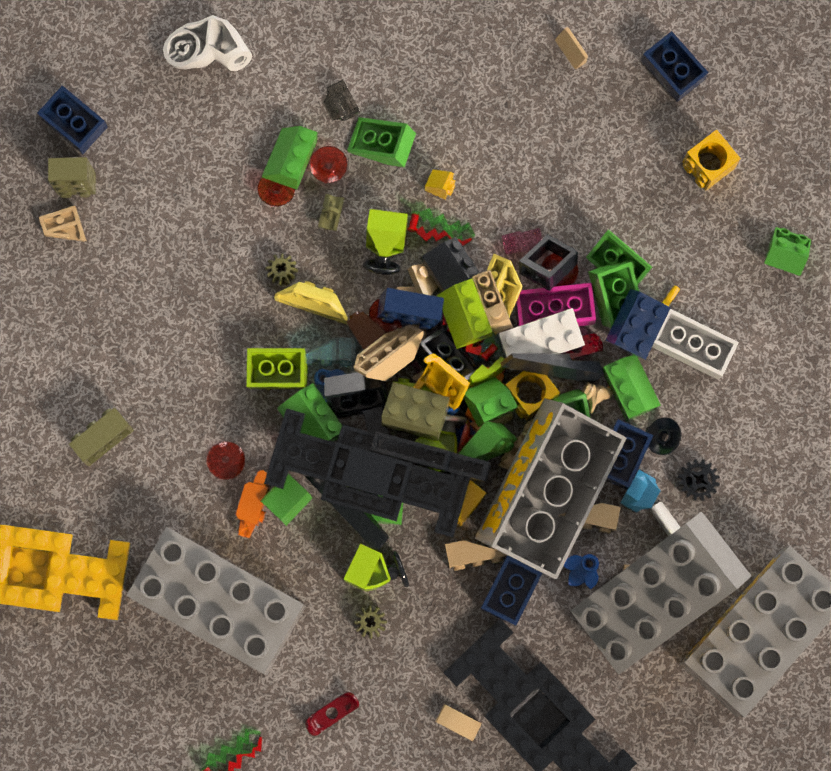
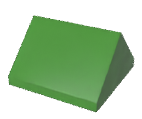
[261,474,312,526]

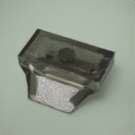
[323,79,360,121]

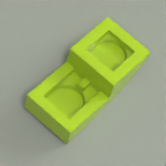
[469,356,506,387]

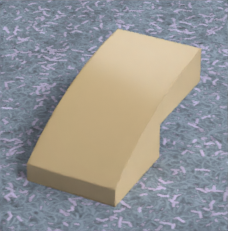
[435,704,482,741]

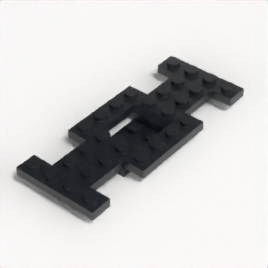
[264,408,470,538]
[443,619,637,771]

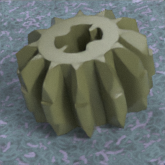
[265,253,298,286]
[354,605,387,639]

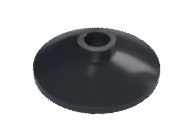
[647,417,682,455]

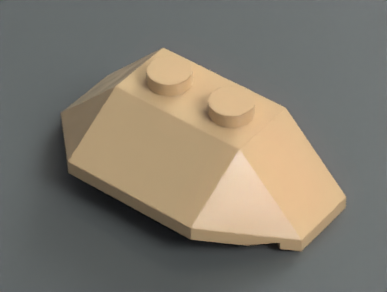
[353,324,424,381]

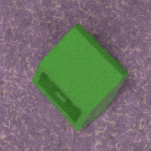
[764,227,811,276]

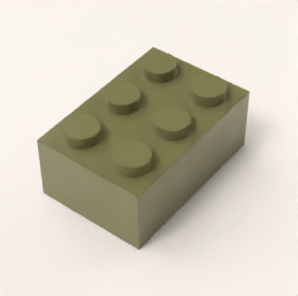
[48,157,96,198]
[382,382,450,441]
[69,407,134,466]

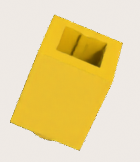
[425,169,456,200]

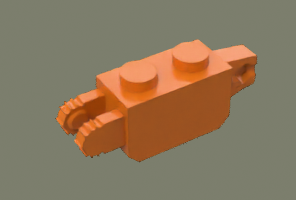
[236,470,269,538]

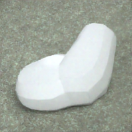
[163,15,252,71]

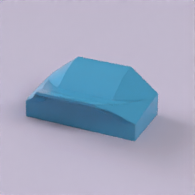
[620,470,661,513]

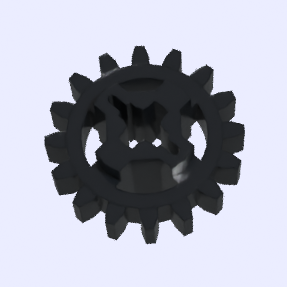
[677,459,720,501]

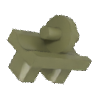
[318,194,344,232]

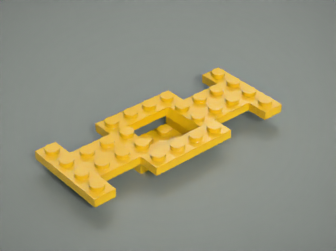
[0,524,130,620]

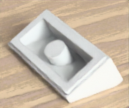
[650,502,680,536]

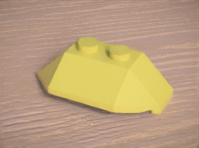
[478,254,523,324]
[274,281,348,324]

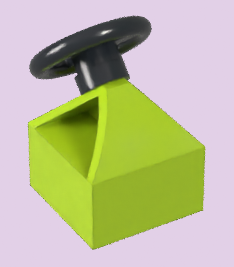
[363,209,408,275]
[344,544,409,592]

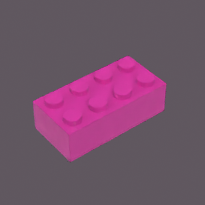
[515,283,596,326]

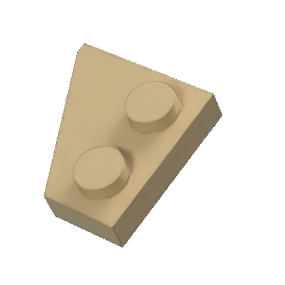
[39,206,87,242]
[408,264,438,295]

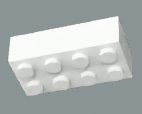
[498,308,585,370]
[652,309,739,380]

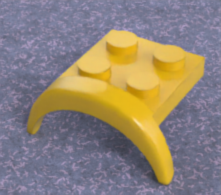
[413,354,470,410]

